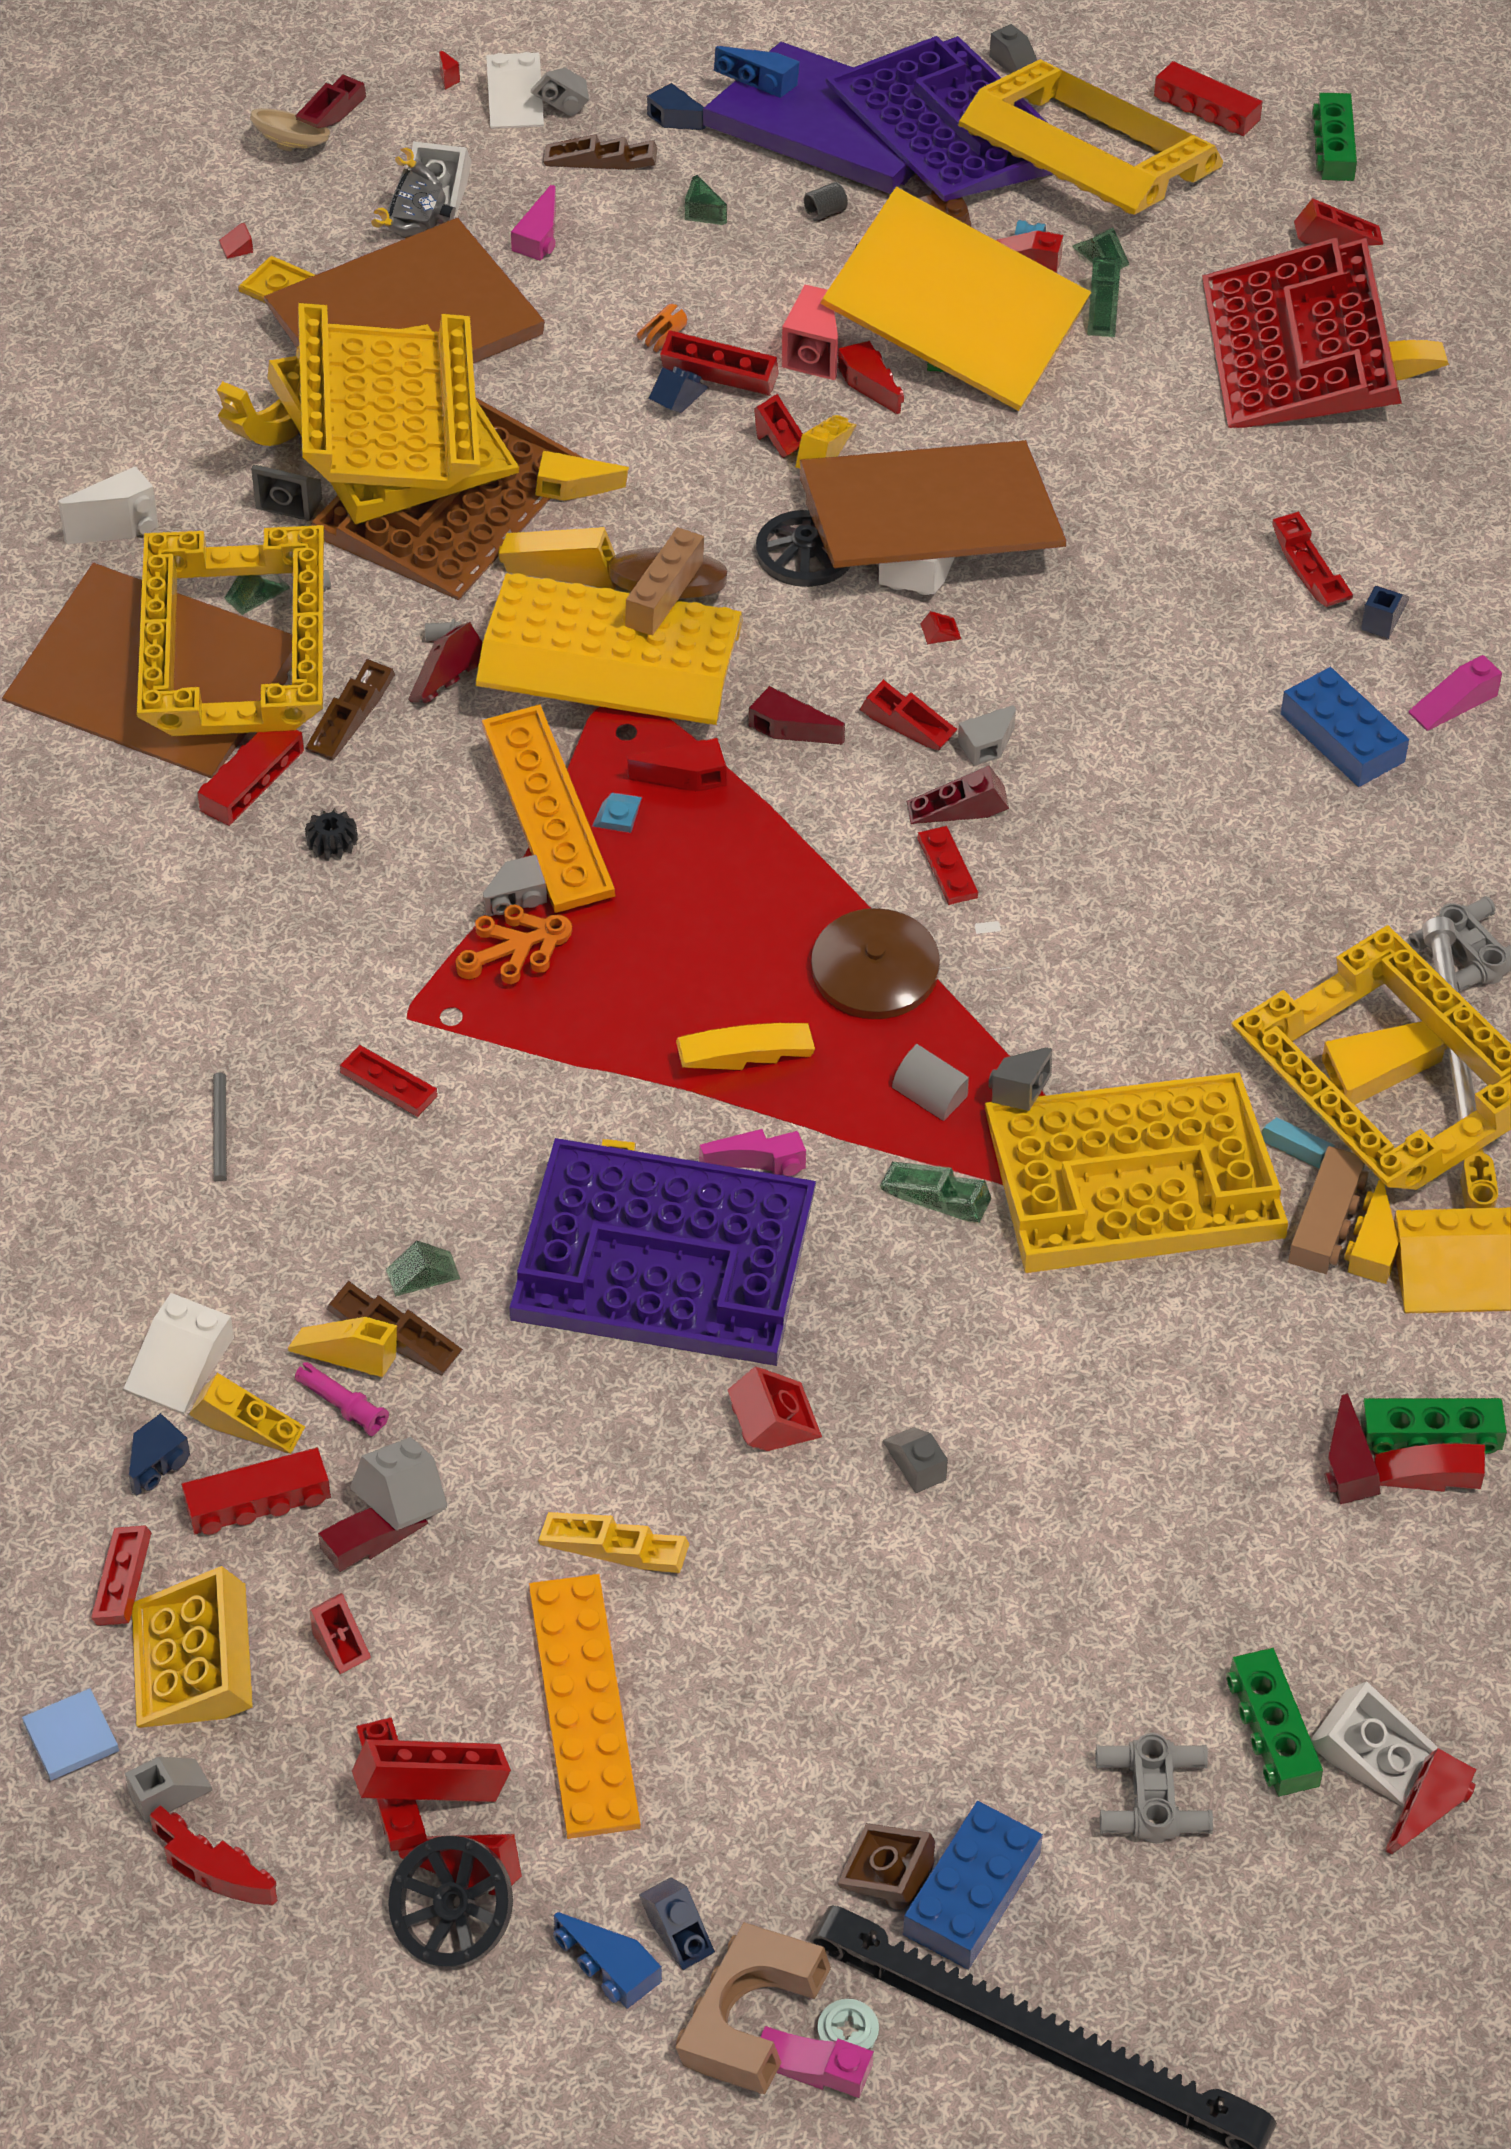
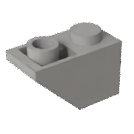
[531,68,589,116]
[958,705,1016,766]
[483,855,547,916]
[125,1757,212,1823]

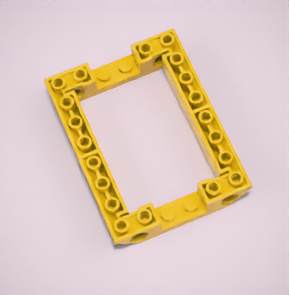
[958,59,1223,215]
[137,525,324,736]
[1231,925,1511,1190]

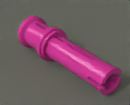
[295,1362,389,1436]

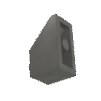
[989,24,1037,74]
[989,1047,1052,1111]
[883,1427,948,1494]

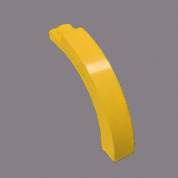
[217,381,299,446]

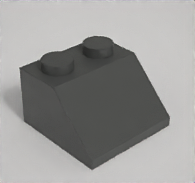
[251,465,323,521]

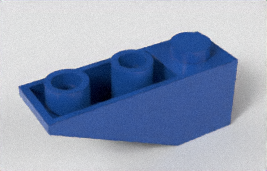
[713,46,800,98]
[553,1912,662,2009]

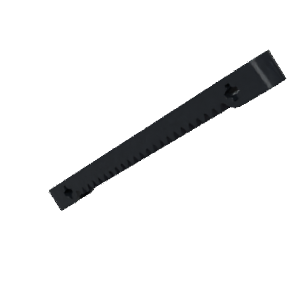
[810,1905,1277,2149]

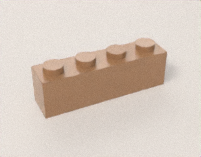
[625,527,704,636]
[1288,1146,1369,1275]

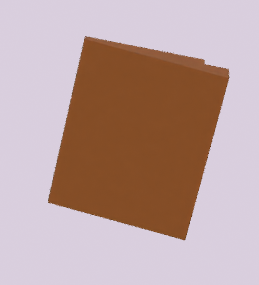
[264,217,545,364]
[311,398,584,600]
[800,440,1066,568]
[2,563,292,778]

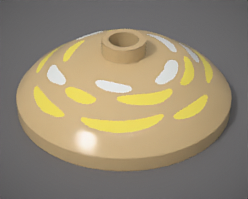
[250,108,330,151]

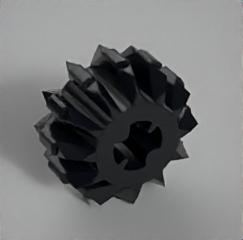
[305,808,358,861]

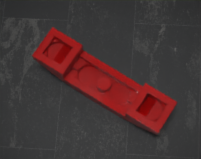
[1272,511,1353,607]

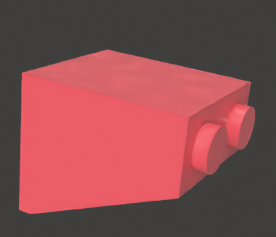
[782,284,838,380]

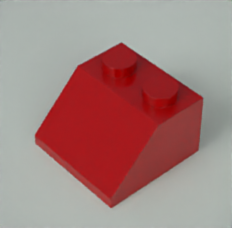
[727,1366,822,1451]

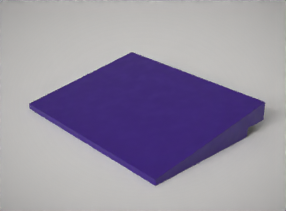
[826,36,1053,201]
[703,41,915,194]
[509,1138,816,1366]

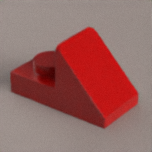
[754,394,803,458]

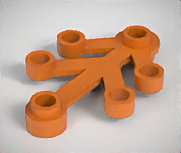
[456,904,572,984]

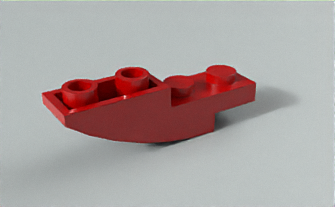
[356,1717,427,1852]
[149,1805,278,1906]

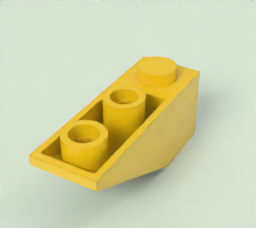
[795,415,857,469]
[535,451,629,501]
[1344,1180,1399,1284]
[288,1317,397,1377]
[188,1372,305,1454]

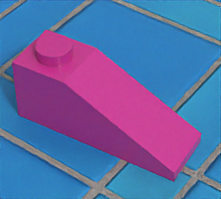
[511,184,556,261]
[1408,655,1502,731]

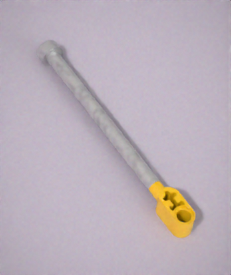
[1422,917,1498,1209]

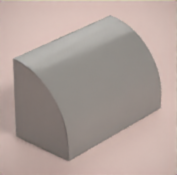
[892,1044,969,1121]

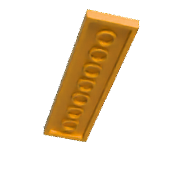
[482,704,615,913]
[529,1574,641,1839]

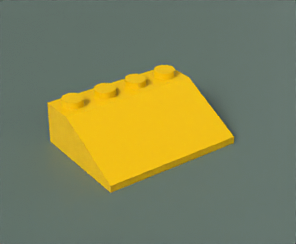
[1394,1207,1511,1314]
[132,1566,253,1728]

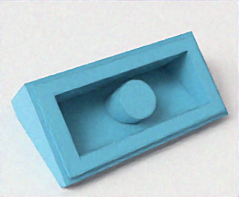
[1262,1117,1335,1169]

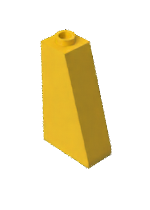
[498,527,616,590]
[1322,1021,1447,1105]

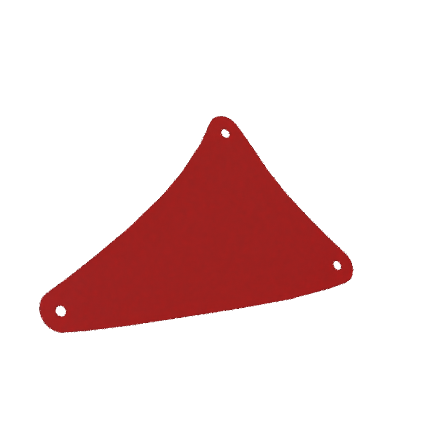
[406,706,1046,1185]

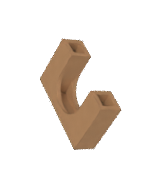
[676,1922,831,2095]

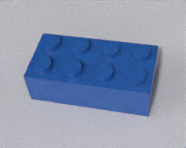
[1281,666,1409,787]
[903,1800,1043,1970]

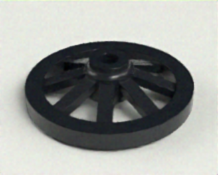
[756,510,851,587]
[388,1836,513,1967]

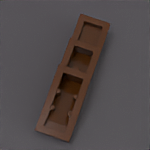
[543,134,658,170]
[306,659,395,760]
[326,1280,463,1376]

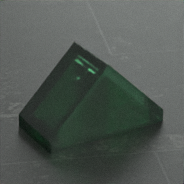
[685,175,727,225]
[1073,228,1129,276]
[224,574,290,615]
[386,1240,460,1297]

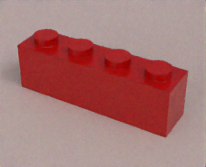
[1154,61,1263,137]
[660,330,779,396]
[197,729,304,826]
[181,1447,331,1535]
[352,1739,511,1802]

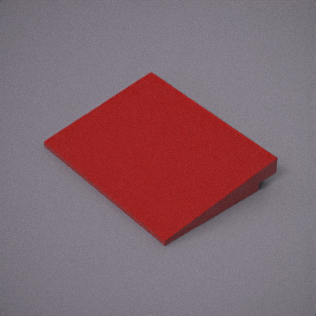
[1202,238,1402,428]

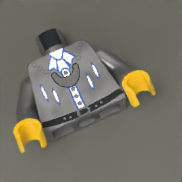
[371,148,456,237]

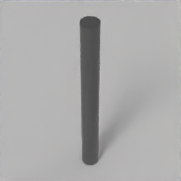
[213,1072,227,1182]

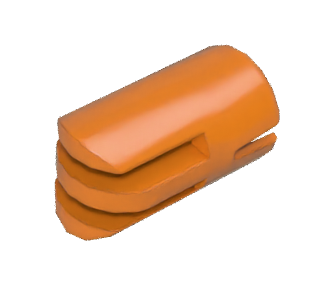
[636,304,688,353]

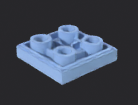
[22,1688,119,1781]

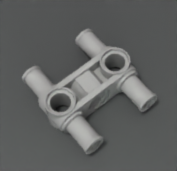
[1408,896,1511,993]
[1095,1733,1213,1844]

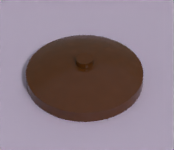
[608,547,728,598]
[812,908,940,1019]

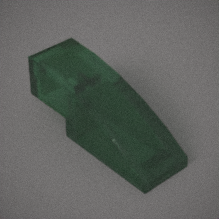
[1087,257,1121,337]
[880,1161,992,1223]

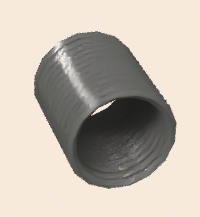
[804,182,848,221]

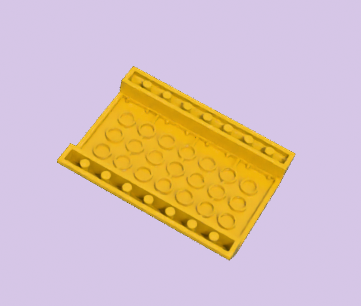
[298,303,480,490]
[476,573,743,725]

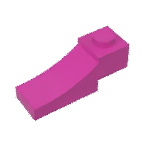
[699,1129,806,1176]
[760,2026,874,2098]

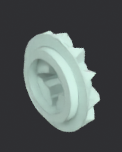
[818,1999,879,2049]

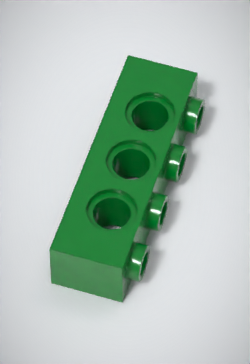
[1312,92,1357,181]
[1360,1398,1507,1454]
[1226,1647,1323,1797]

